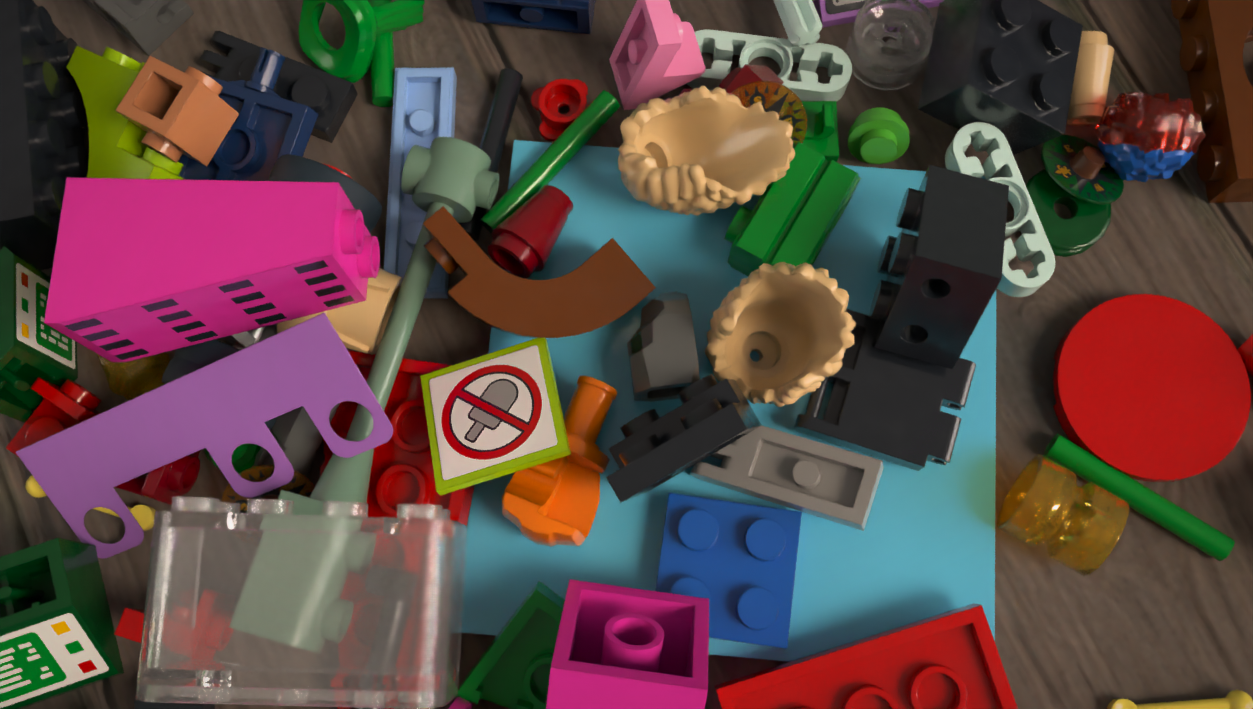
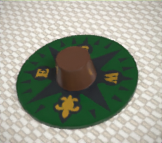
[1041,135,1124,205]

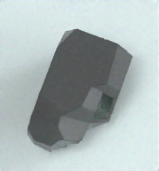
[627,291,700,402]

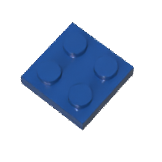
[655,493,802,649]

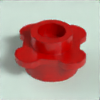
[531,79,588,142]

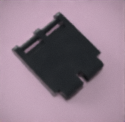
[794,309,976,471]

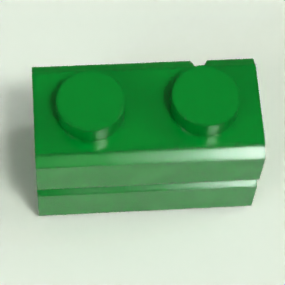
[724,142,861,277]

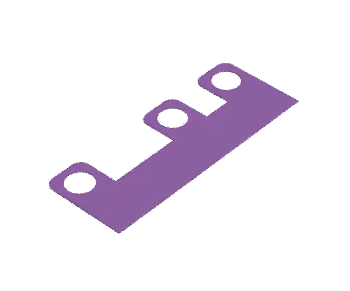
[16,312,393,558]

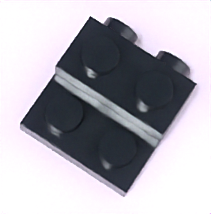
[606,374,762,503]

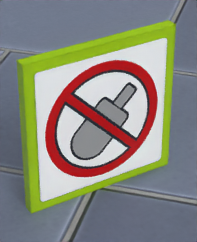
[420,338,571,496]

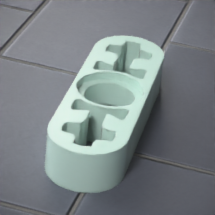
[687,29,852,102]
[945,122,1055,297]

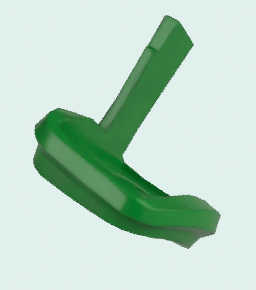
[299,0,425,83]

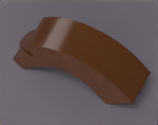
[423,206,656,338]

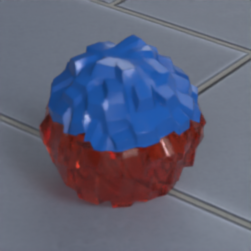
[1095,91,1206,183]

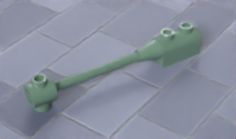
[231,137,499,653]

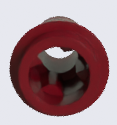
[488,185,573,279]

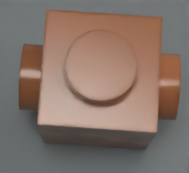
[115,56,239,167]

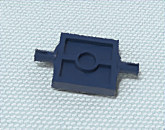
[178,47,318,181]

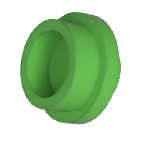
[848,107,910,164]

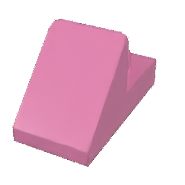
[609,0,705,110]

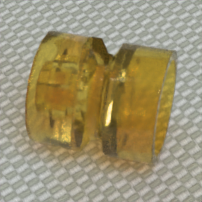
[997,454,1129,576]

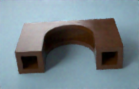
[1171,0,1253,203]

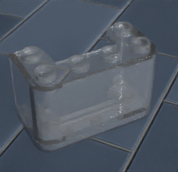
[135,497,467,709]

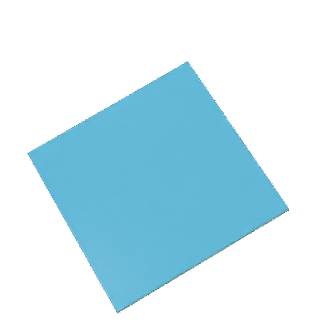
[455,140,996,662]

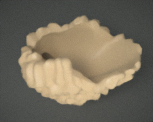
[618,85,795,216]
[705,262,856,407]

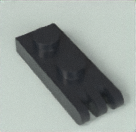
[198,31,358,143]

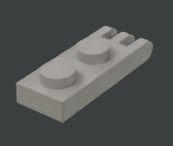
[690,426,884,531]

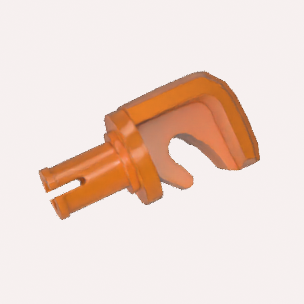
[502,376,618,547]

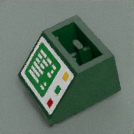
[0,247,78,423]
[0,538,124,709]

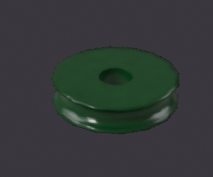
[1020,169,1111,257]

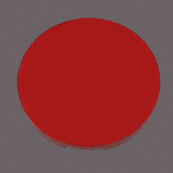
[1053,294,1251,482]

